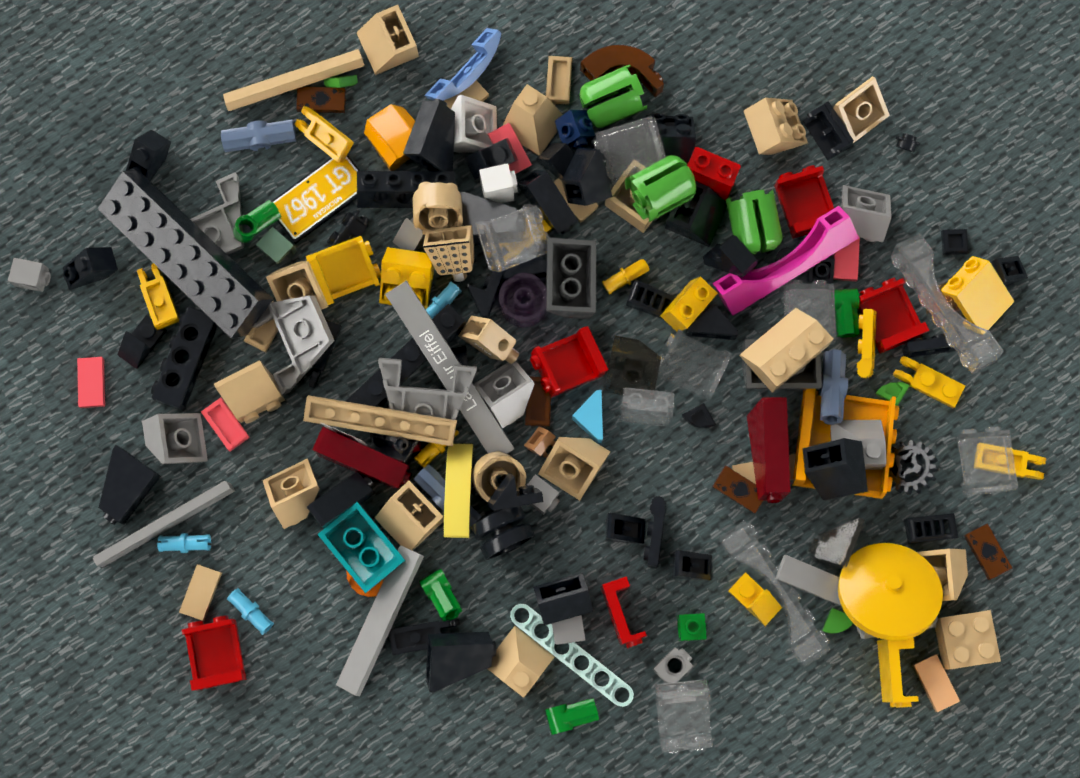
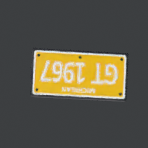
[271,155,360,244]

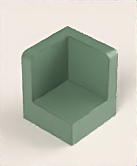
[256,227,297,263]

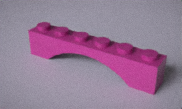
[713,206,859,316]

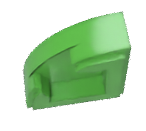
[324,75,358,88]
[875,382,910,406]
[822,608,853,634]

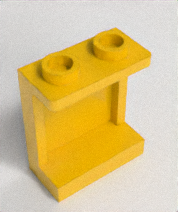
[306,236,381,305]
[941,256,1014,336]
[877,638,919,708]

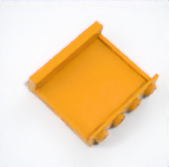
[792,389,899,499]

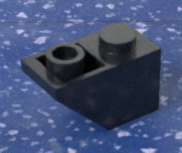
[126,130,171,181]
[63,247,118,290]

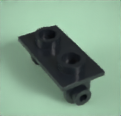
[327,210,369,248]
[370,433,418,463]

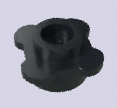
[896,133,921,152]

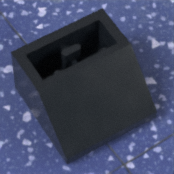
[645,113,696,164]
[562,148,613,206]
[665,181,727,247]
[802,438,868,500]
[533,573,593,626]

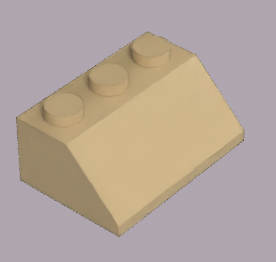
[739,308,833,393]

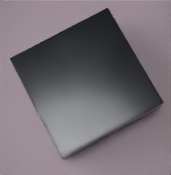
[941,229,969,255]

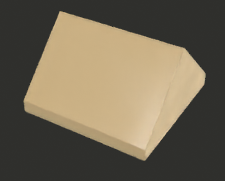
[833,77,890,143]

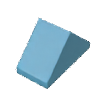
[572,390,603,443]

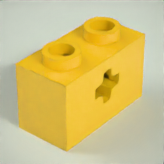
[660,276,718,333]

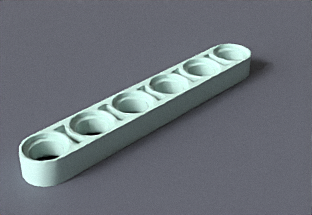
[510,604,634,707]

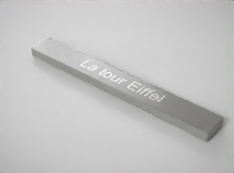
[385,280,514,454]

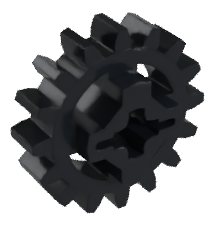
[888,440,939,495]

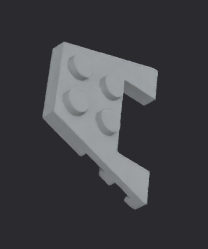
[190,172,244,255]
[253,296,334,394]
[378,358,477,420]

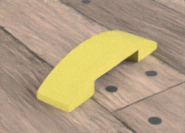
[444,444,473,538]

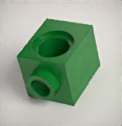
[677,613,707,641]

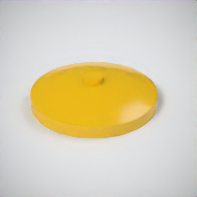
[838,543,943,641]

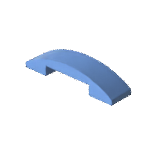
[425,28,501,100]

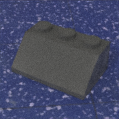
[546,238,596,319]
[741,339,822,389]

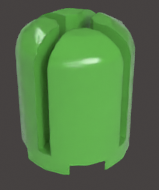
[580,64,647,128]
[624,155,696,222]
[726,189,783,255]

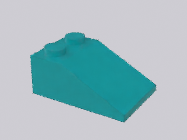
[318,502,406,593]

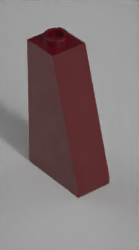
[747,397,790,503]
[312,427,412,490]

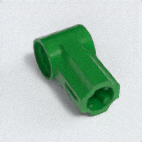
[233,200,282,243]
[830,288,859,338]
[419,569,462,622]
[545,698,599,735]

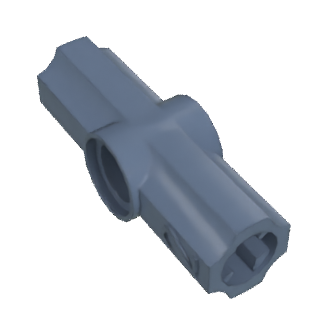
[221,120,296,152]
[818,349,848,425]
[414,464,482,530]

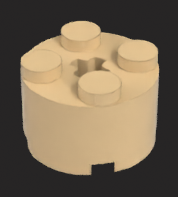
[413,182,463,235]
[471,451,526,502]

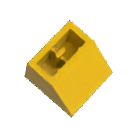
[379,247,434,309]

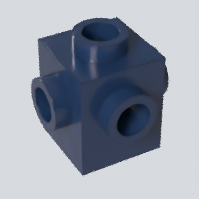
[555,110,596,149]

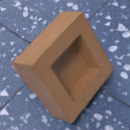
[524,427,556,458]

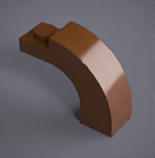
[580,45,664,98]

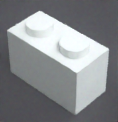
[479,163,518,203]

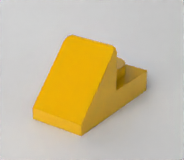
[728,572,782,626]

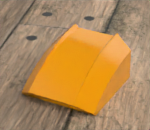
[364,104,415,171]

